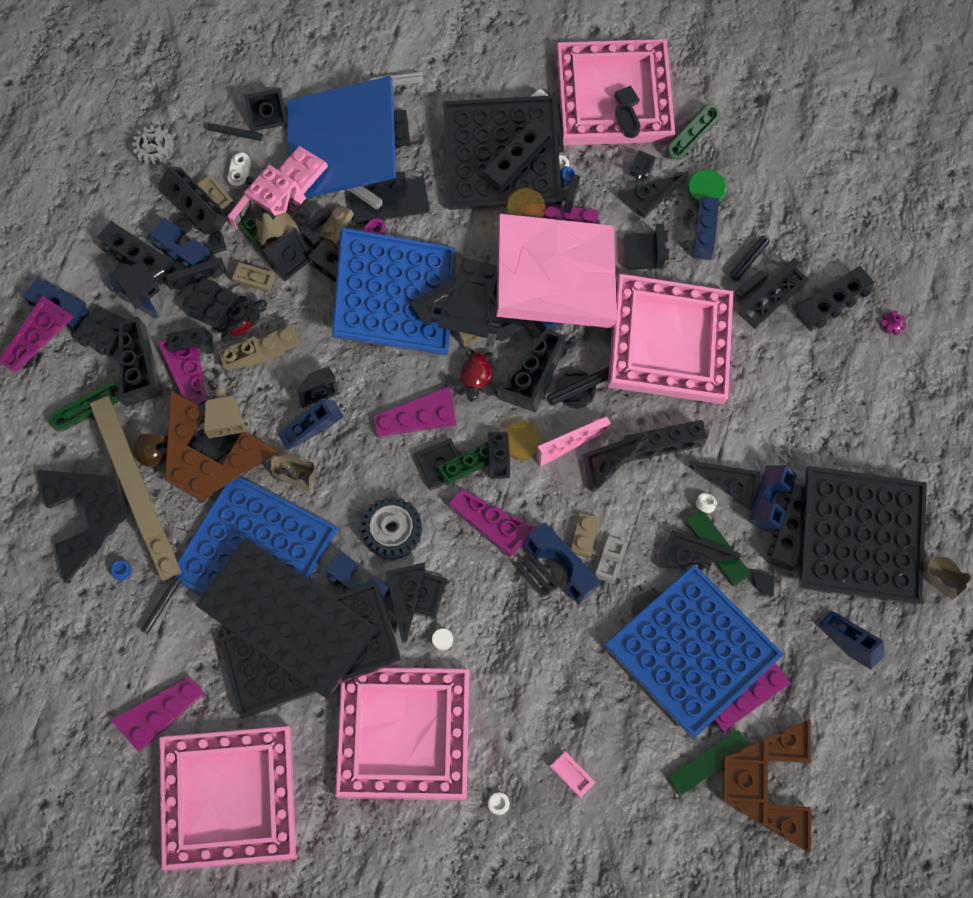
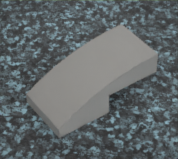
[595,536,628,584]

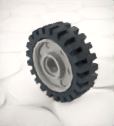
[361,497,422,560]

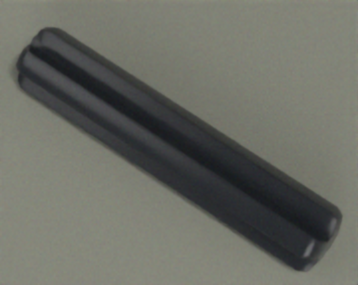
[729,235,770,281]

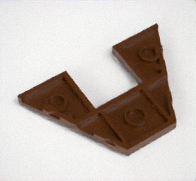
[165,392,278,501]
[723,719,811,852]

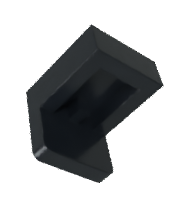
[629,150,657,180]

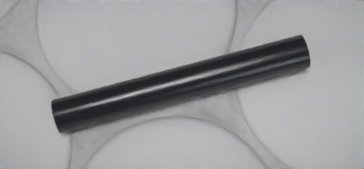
[207,123,263,141]
[141,577,181,635]

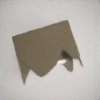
[255,213,301,246]
[271,453,317,491]
[923,557,971,600]

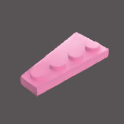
[536,417,611,467]

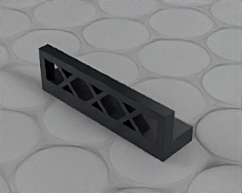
[738,258,809,329]

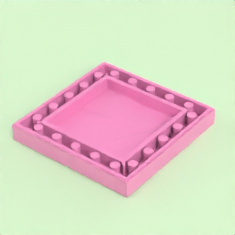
[556,39,675,145]
[496,214,617,328]
[608,274,733,404]
[335,667,469,801]
[159,726,297,871]

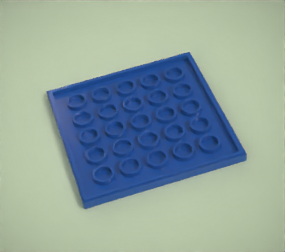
[287,76,396,198]
[331,228,455,355]
[170,477,339,596]
[604,564,784,740]

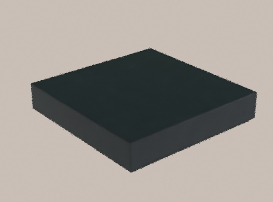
[263,227,311,281]
[414,438,459,491]
[414,573,447,619]

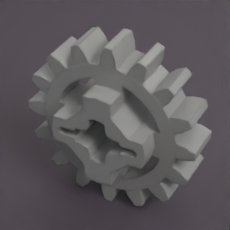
[132,125,174,165]

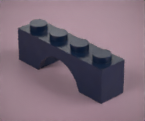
[522,522,601,604]

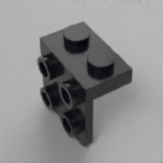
[623,224,669,269]

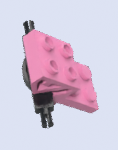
[244,146,328,221]

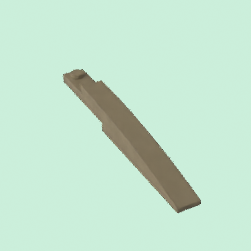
[90,396,182,582]

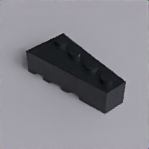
[118,316,163,407]
[497,329,566,413]

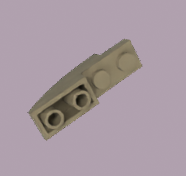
[219,324,301,370]

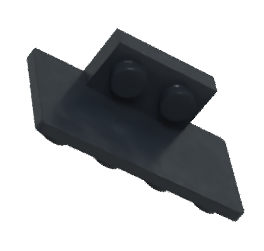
[350,171,430,224]

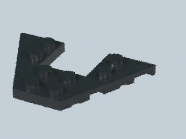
[37,470,129,584]

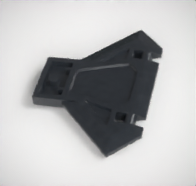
[410,258,525,341]

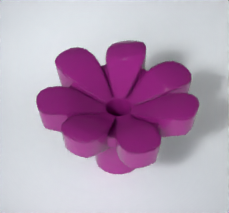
[880,310,906,336]

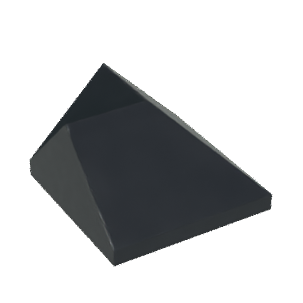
[244,87,287,131]
[297,366,339,408]

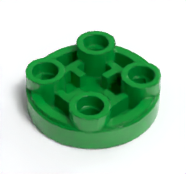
[688,170,727,203]

